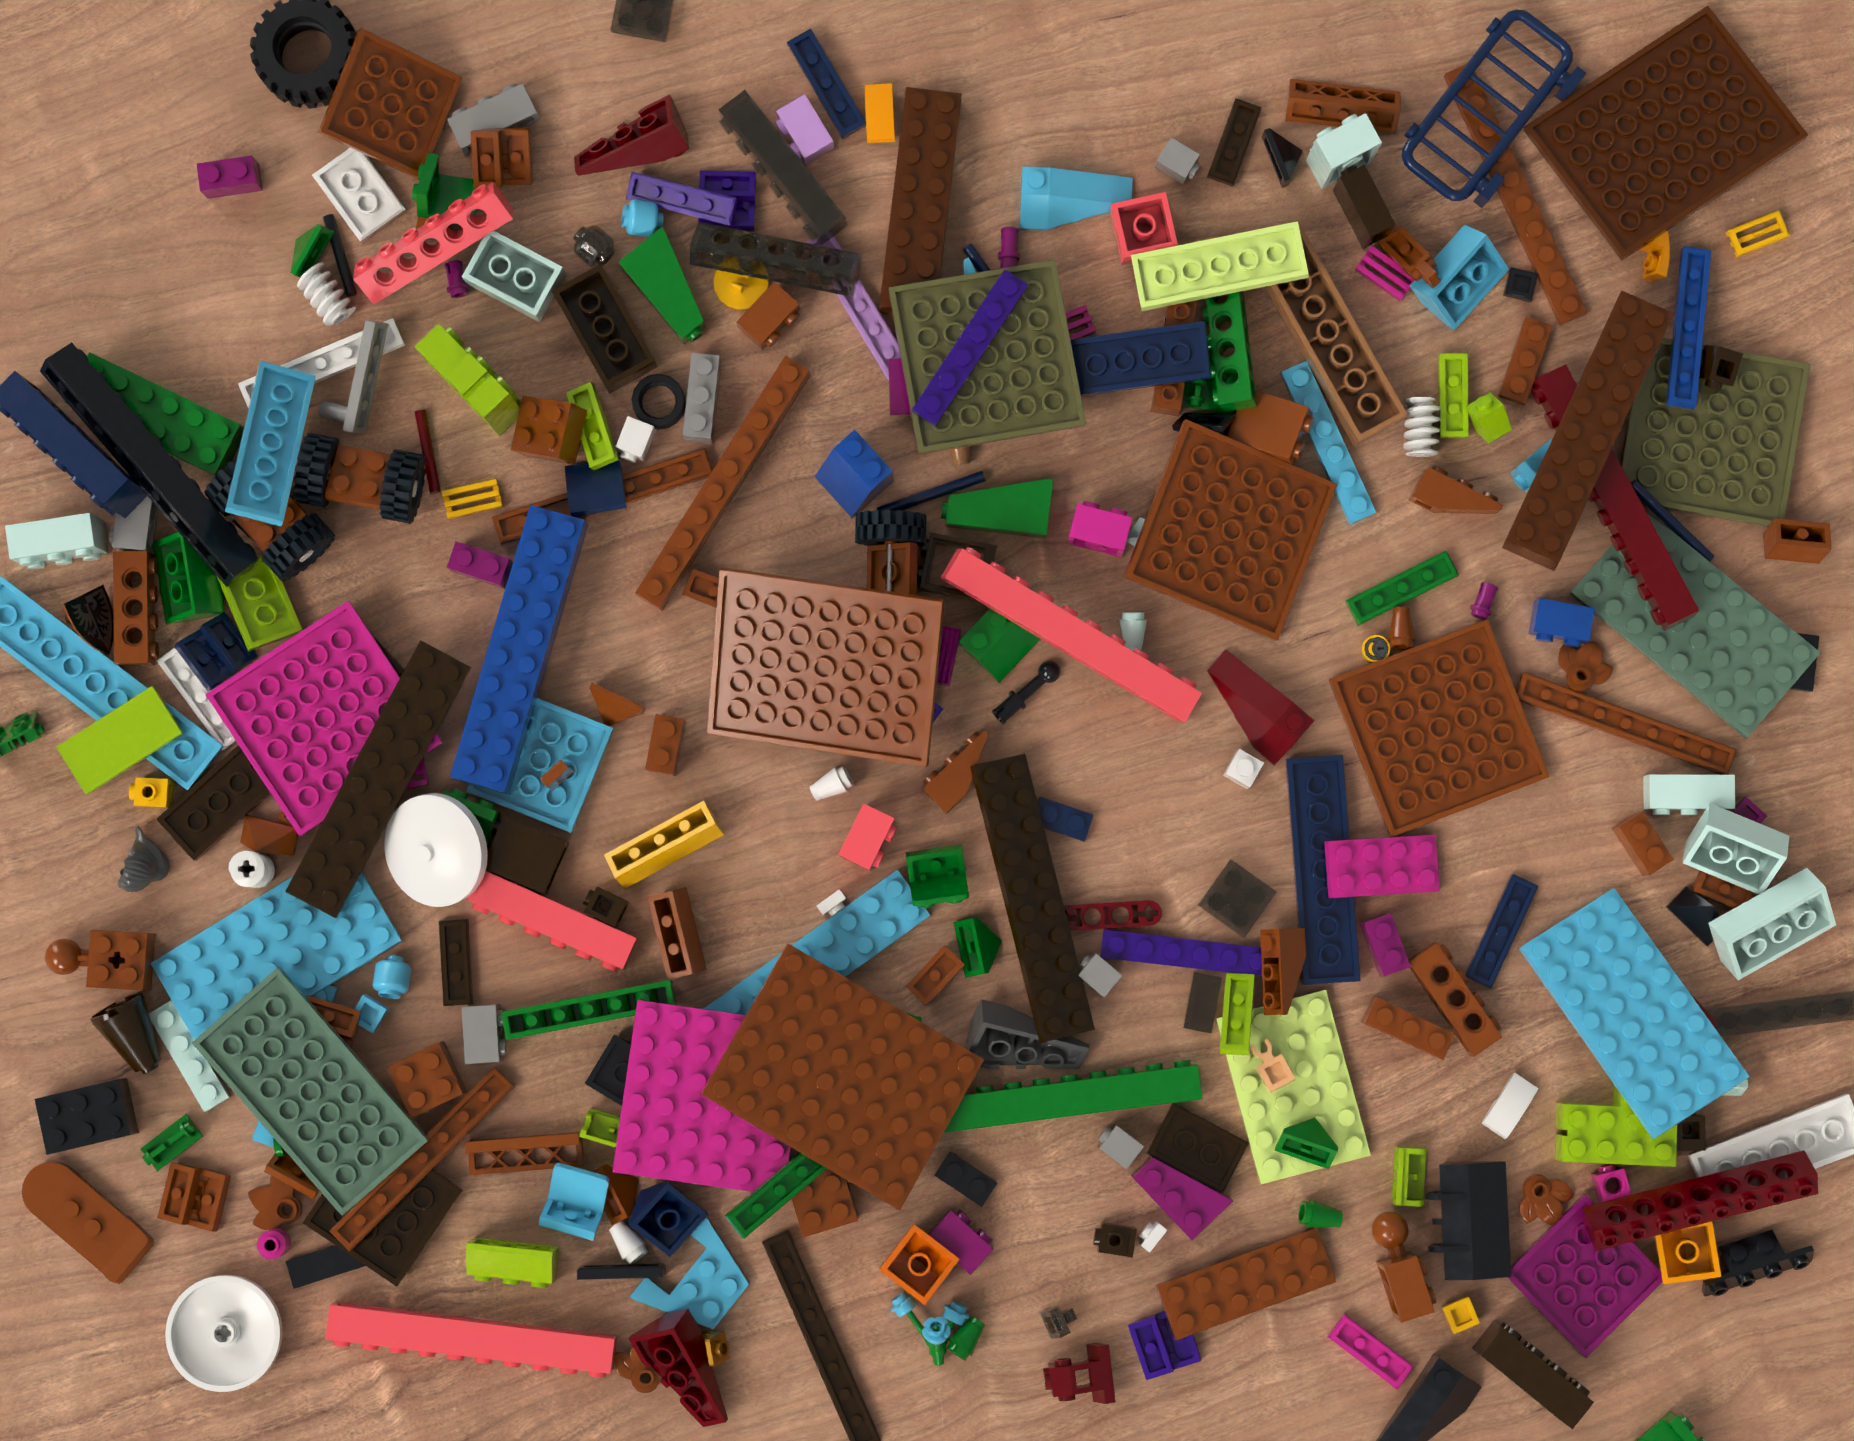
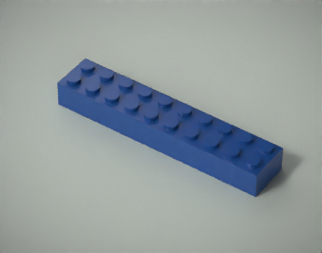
[450,505,588,794]

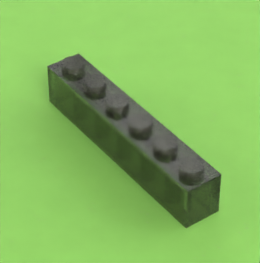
[718,90,848,245]

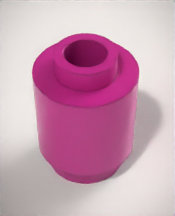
[257,1228,291,1259]

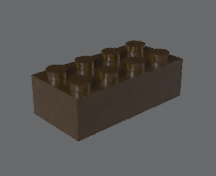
[552,264,658,394]
[1472,1322,1594,1430]

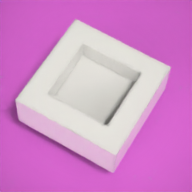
[817,889,847,916]
[1139,1221,1167,1253]

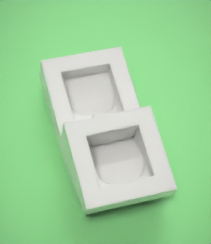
[1481,1073,1539,1139]

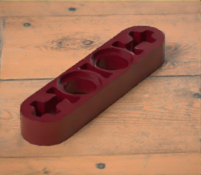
[1064,900,1162,931]

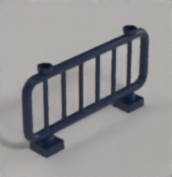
[1402,9,1586,208]

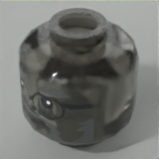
[573,225,615,267]

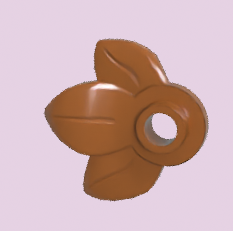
[1558,641,1613,692]
[1519,1174,1573,1225]
[248,1176,302,1230]
[614,1346,660,1393]

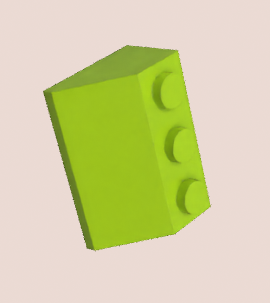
[466,1237,559,1288]

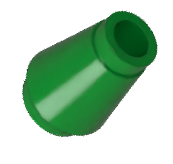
[1298,1200,1343,1228]
[947,1316,985,1361]

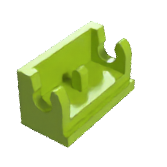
[579,1108,621,1148]
[1391,1146,1427,1207]

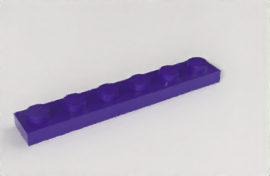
[912,269,1028,427]
[1100,929,1262,976]

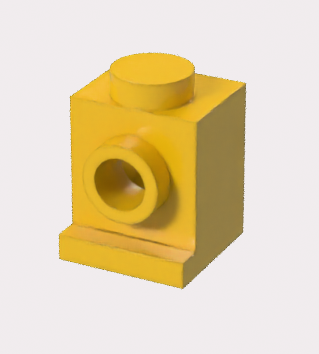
[129,777,175,808]

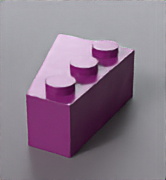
[1131,1156,1233,1241]

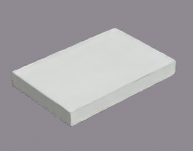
[312,148,407,243]

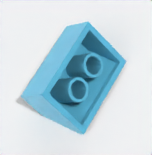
[1410,225,1509,331]

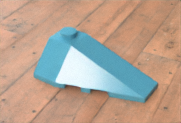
[1019,167,1133,231]

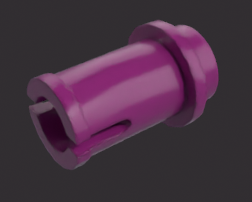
[444,260,469,298]
[1470,582,1498,620]

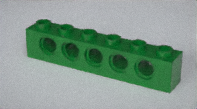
[1203,291,1257,412]
[501,980,677,1040]

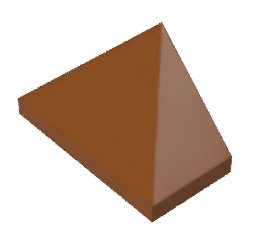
[589,683,645,726]
[240,815,298,856]
[591,1164,639,1225]

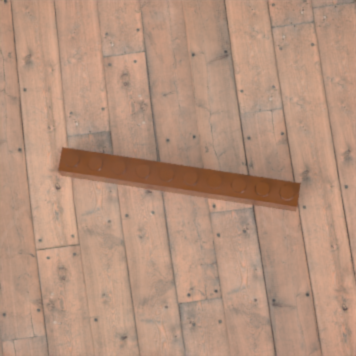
[635,355,810,611]

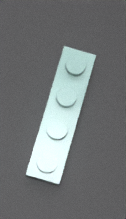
[149,1000,231,1112]

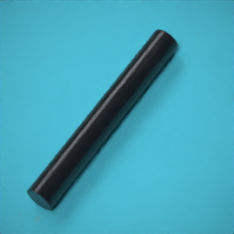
[323,214,357,297]

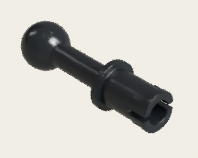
[992,661,1060,724]

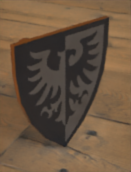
[62,585,114,655]

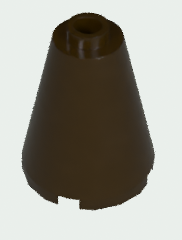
[90,992,161,1074]

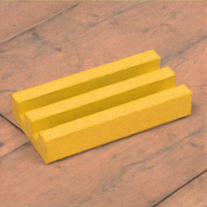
[1725,210,1790,258]
[441,479,503,519]

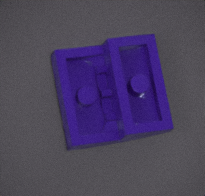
[698,171,756,232]
[1128,1311,1202,1380]

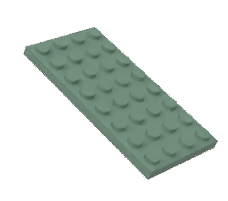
[1570,509,1821,739]
[192,967,430,1216]

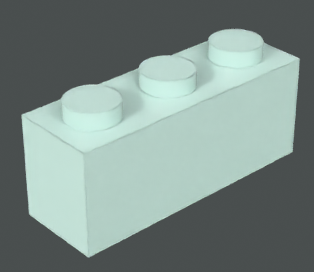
[1643,774,1735,815]

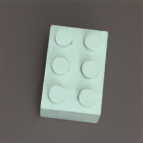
[1306,113,1382,189]
[462,231,566,322]
[5,513,109,569]
[1682,803,1789,894]

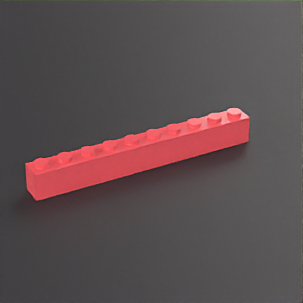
[940,547,1202,722]
[325,1302,617,1378]

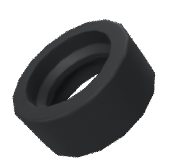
[631,374,686,430]

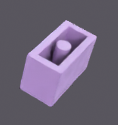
[775,94,834,165]

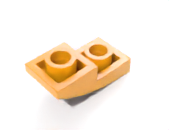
[865,83,895,144]
[1639,231,1670,282]

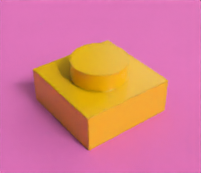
[1441,1296,1480,1334]

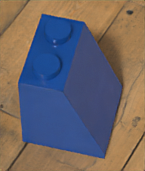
[815,429,894,518]

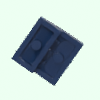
[565,457,627,517]
[175,612,257,692]

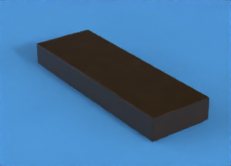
[1207,98,1262,187]
[439,919,473,1006]

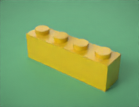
[604,801,724,889]

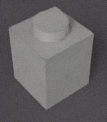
[1155,137,1201,184]
[1078,954,1122,997]
[1098,1124,1144,1169]

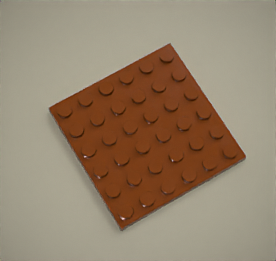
[1123,419,1337,641]
[1329,619,1549,837]

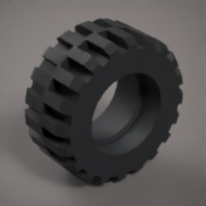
[250,0,357,109]

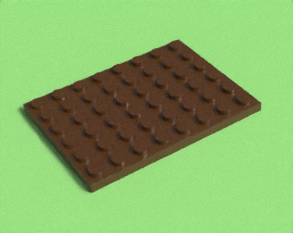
[1524,6,1808,261]

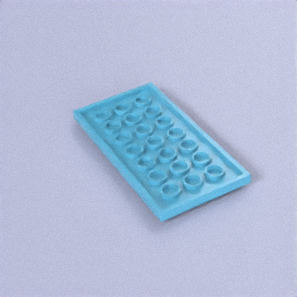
[151,871,403,1060]
[1519,888,1750,1140]

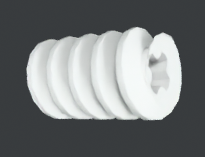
[297,262,356,326]
[1403,397,1441,457]
[228,851,275,888]

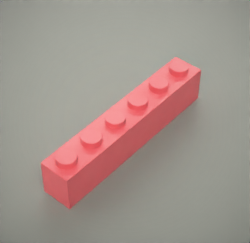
[467,870,639,972]

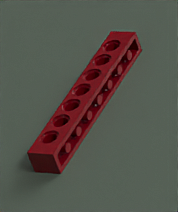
[1583,1150,1818,1251]

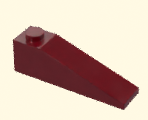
[574,94,689,176]
[1207,649,1314,765]
[629,1309,728,1427]

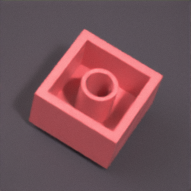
[1109,192,1178,265]
[839,804,897,871]

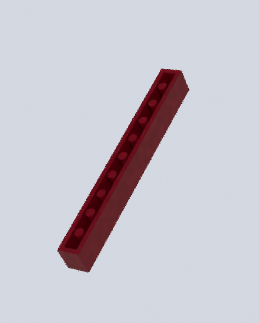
[1531,364,1699,631]

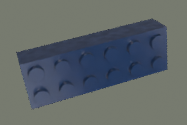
[0,371,147,518]

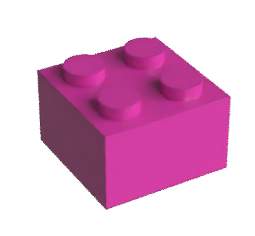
[1067,501,1132,557]

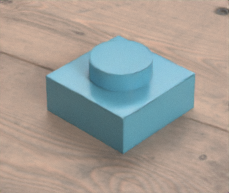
[355,994,390,1034]

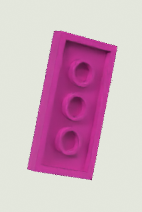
[1324,835,1440,898]

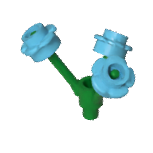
[891,1291,969,1366]

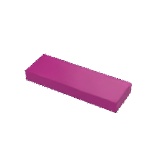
[1327,1314,1414,1390]

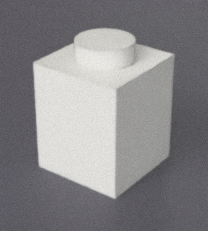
[615,416,656,463]
[1223,749,1264,789]

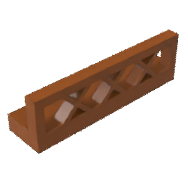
[1285,79,1401,134]
[465,1132,584,1175]

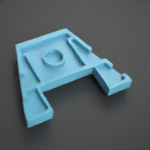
[630,1217,750,1329]

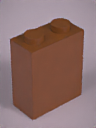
[1227,390,1314,465]

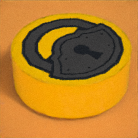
[1361,635,1390,663]

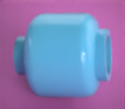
[621,199,663,238]
[372,955,412,999]

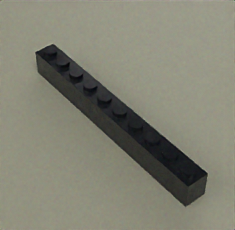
[40,342,259,587]

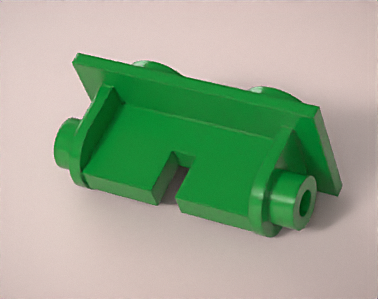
[141,1114,203,1172]

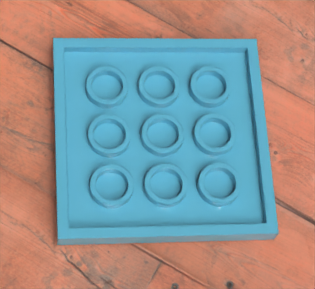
[466,698,614,833]

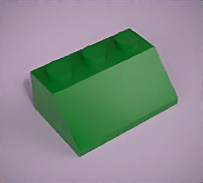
[152,532,225,625]
[958,609,1040,683]

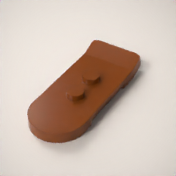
[22,1162,154,1284]

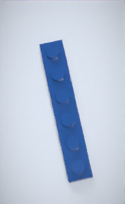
[1666,246,1711,410]

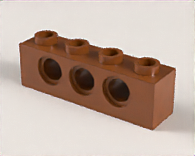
[1151,301,1197,416]
[113,551,159,666]
[1408,943,1502,1057]

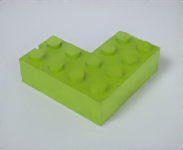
[414,323,521,436]
[1555,1085,1677,1167]

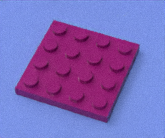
[1507,1194,1662,1358]

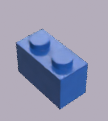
[1529,598,1595,647]

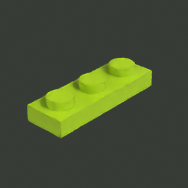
[1438,353,1469,438]
[566,382,619,470]
[1220,973,1255,1056]

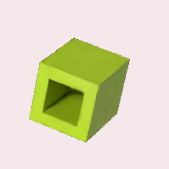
[1466,392,1512,444]

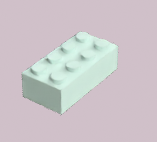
[1708,868,1836,980]

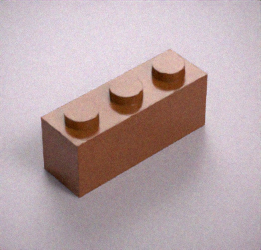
[647,887,707,980]
[1361,997,1455,1060]

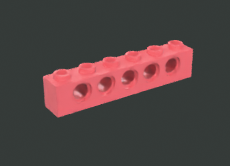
[353,182,513,305]

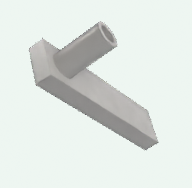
[318,320,388,433]

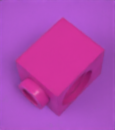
[1591,1164,1632,1203]

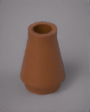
[1388,607,1416,650]

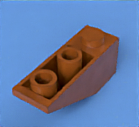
[1409,466,1503,514]
[923,730,988,814]
[1260,928,1306,1015]

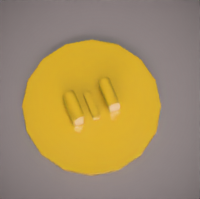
[713,255,769,310]

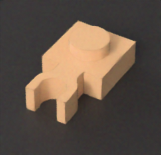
[1251,1038,1295,1093]

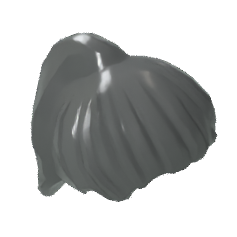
[118,826,170,892]

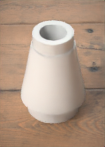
[809,766,854,801]
[609,1220,648,1265]

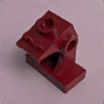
[1043,1343,1116,1404]

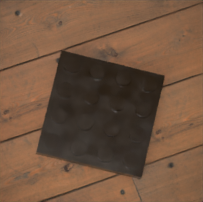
[303,1169,463,1287]

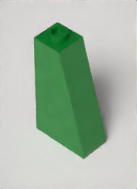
[618,227,706,344]
[941,479,1053,539]

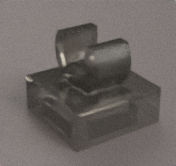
[1039,1306,1077,1339]

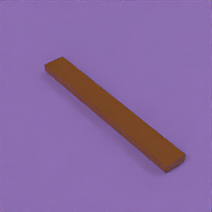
[492,448,713,545]
[1516,672,1737,775]
[329,1066,515,1252]

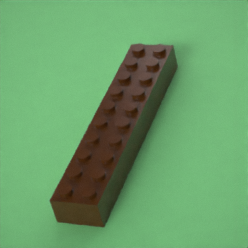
[1502,290,1674,571]

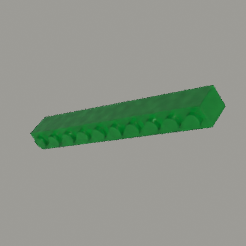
[944,1060,1203,1133]

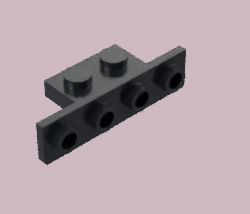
[1702,1229,1814,1297]

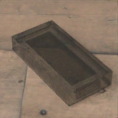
[1183,972,1222,1034]

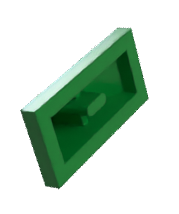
[290,224,335,277]
[953,917,1002,978]
[1275,1118,1338,1169]

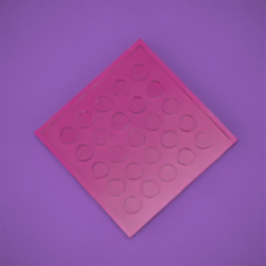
[205,601,444,836]
[612,1000,791,1192]

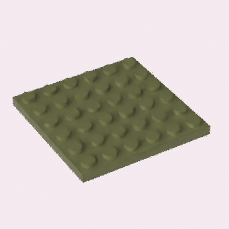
[888,260,1086,455]
[1620,338,1810,527]

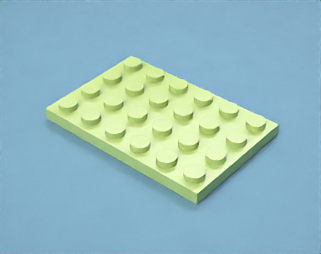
[1216,990,1371,1184]

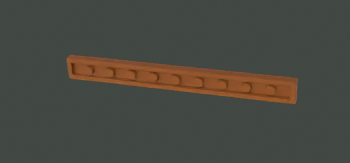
[1444,64,1587,326]

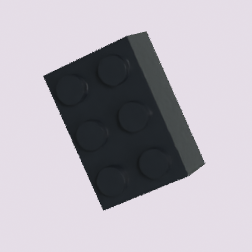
[35,1078,139,1155]

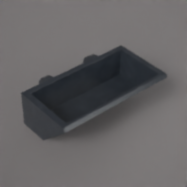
[1425,1161,1511,1280]

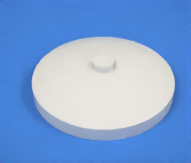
[384,793,487,907]
[165,1275,282,1392]

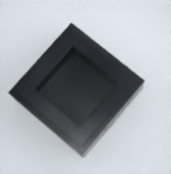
[1503,267,1538,302]

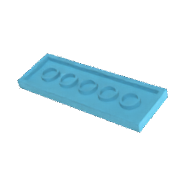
[225,361,316,526]

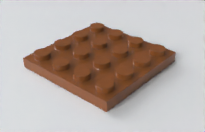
[318,28,463,179]

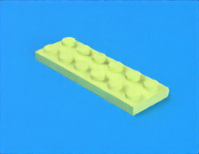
[1131,221,1309,311]

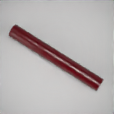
[415,410,441,494]

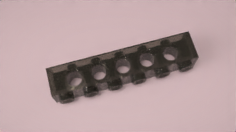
[690,222,862,297]

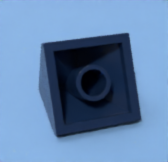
[628,1180,708,1257]

